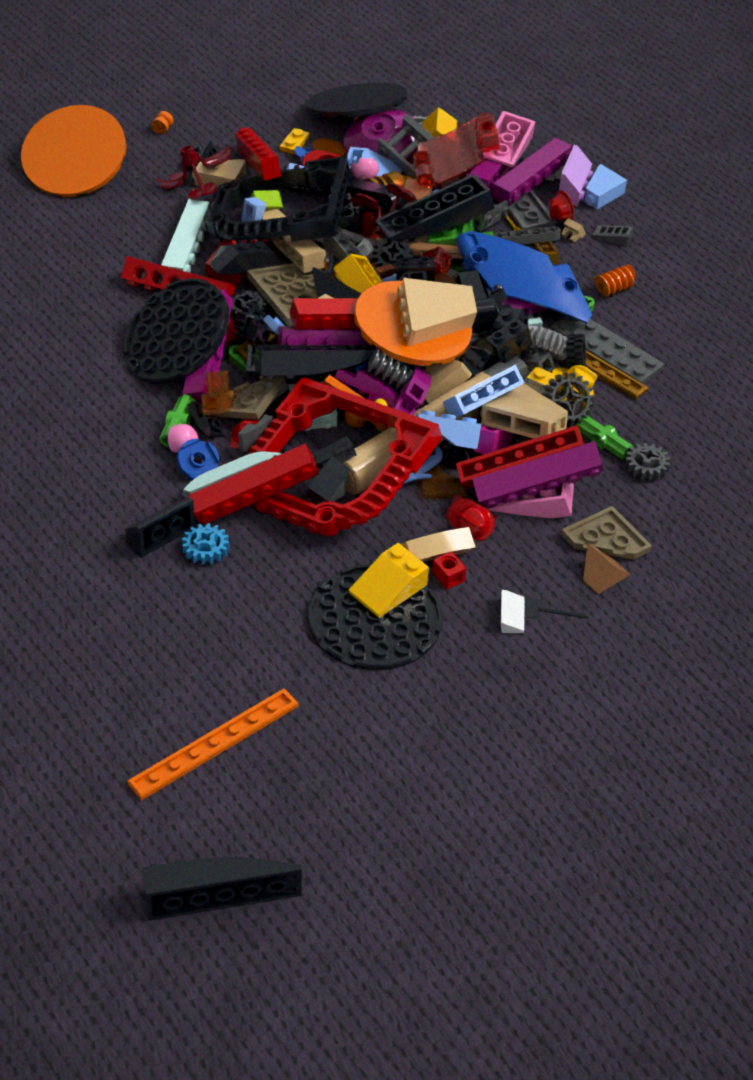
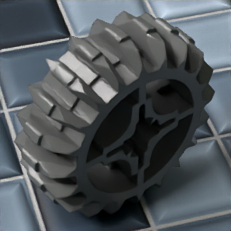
[542,372,595,427]

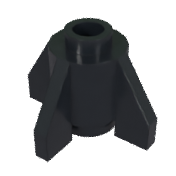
[459,345,495,378]

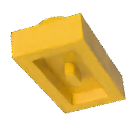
[279,128,309,155]

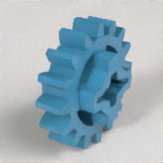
[182,523,229,565]

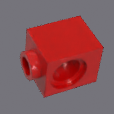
[432,551,467,590]

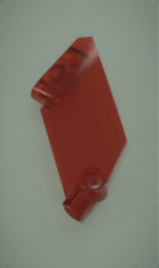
[413,113,500,188]

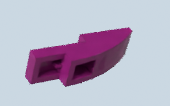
[393,365,432,415]
[335,369,399,408]

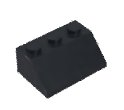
[125,498,195,558]

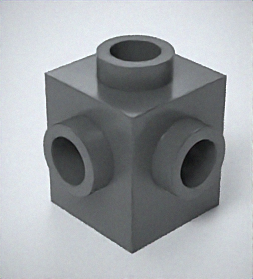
[522,350,556,376]

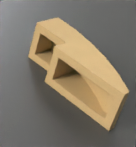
[404,527,475,562]

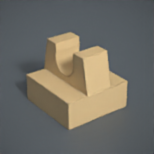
[561,218,586,242]

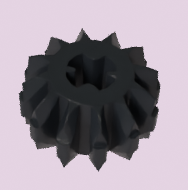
[440,440,474,468]

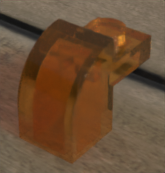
[201,370,234,415]

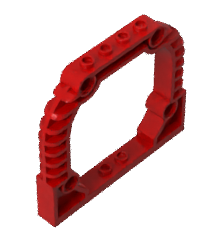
[248,377,442,537]

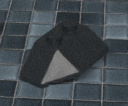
[210,241,284,275]
[312,267,362,298]

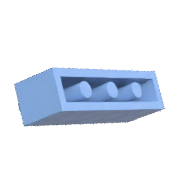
[443,365,524,418]

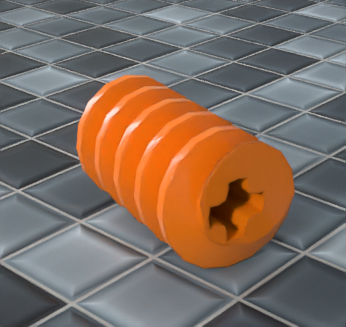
[594,264,636,297]

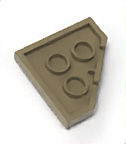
[207,375,286,420]
[561,506,652,560]

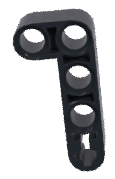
[457,269,495,332]

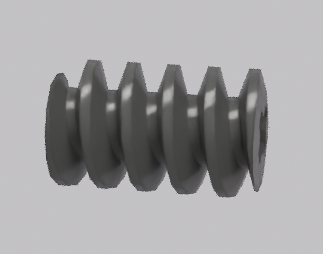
[367,349,412,390]

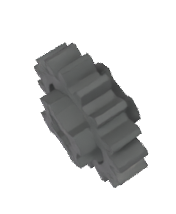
[625,443,671,481]

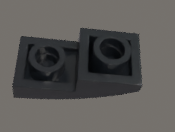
[187,401,224,437]

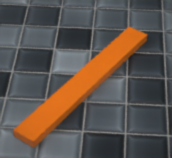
[127,688,298,801]

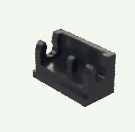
[305,456,351,504]

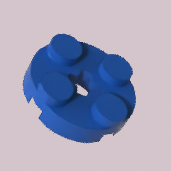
[176,439,219,481]

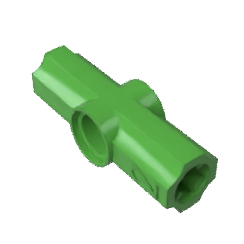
[159,394,196,447]
[576,416,634,460]

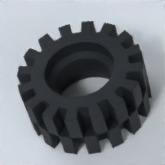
[566,334,586,369]

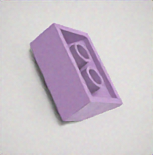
[559,145,594,206]

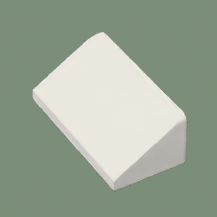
[501,590,525,633]

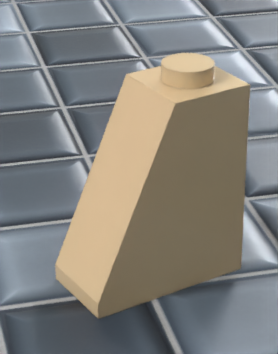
[192,159,246,187]
[421,360,472,407]

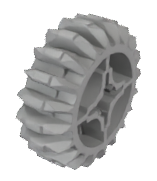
[525,325,567,361]

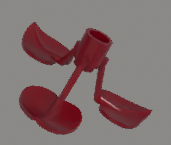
[157,145,231,200]
[349,182,416,238]

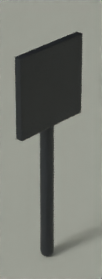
[523,596,589,619]

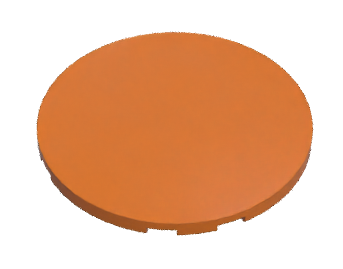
[21,105,126,197]
[354,281,472,366]

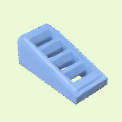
[241,197,266,222]

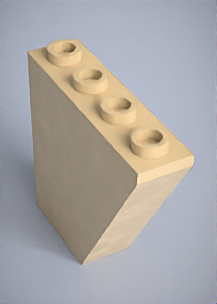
[397,278,477,346]
[480,384,568,439]

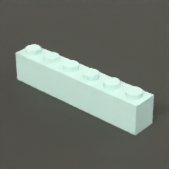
[161,199,210,281]

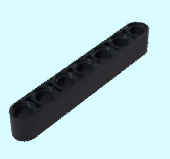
[325,177,408,210]

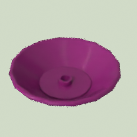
[343,109,417,160]

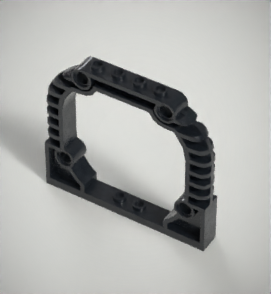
[204,156,351,244]

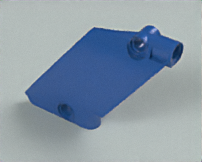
[455,231,592,324]

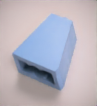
[584,164,627,209]

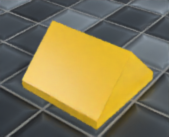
[421,107,457,147]

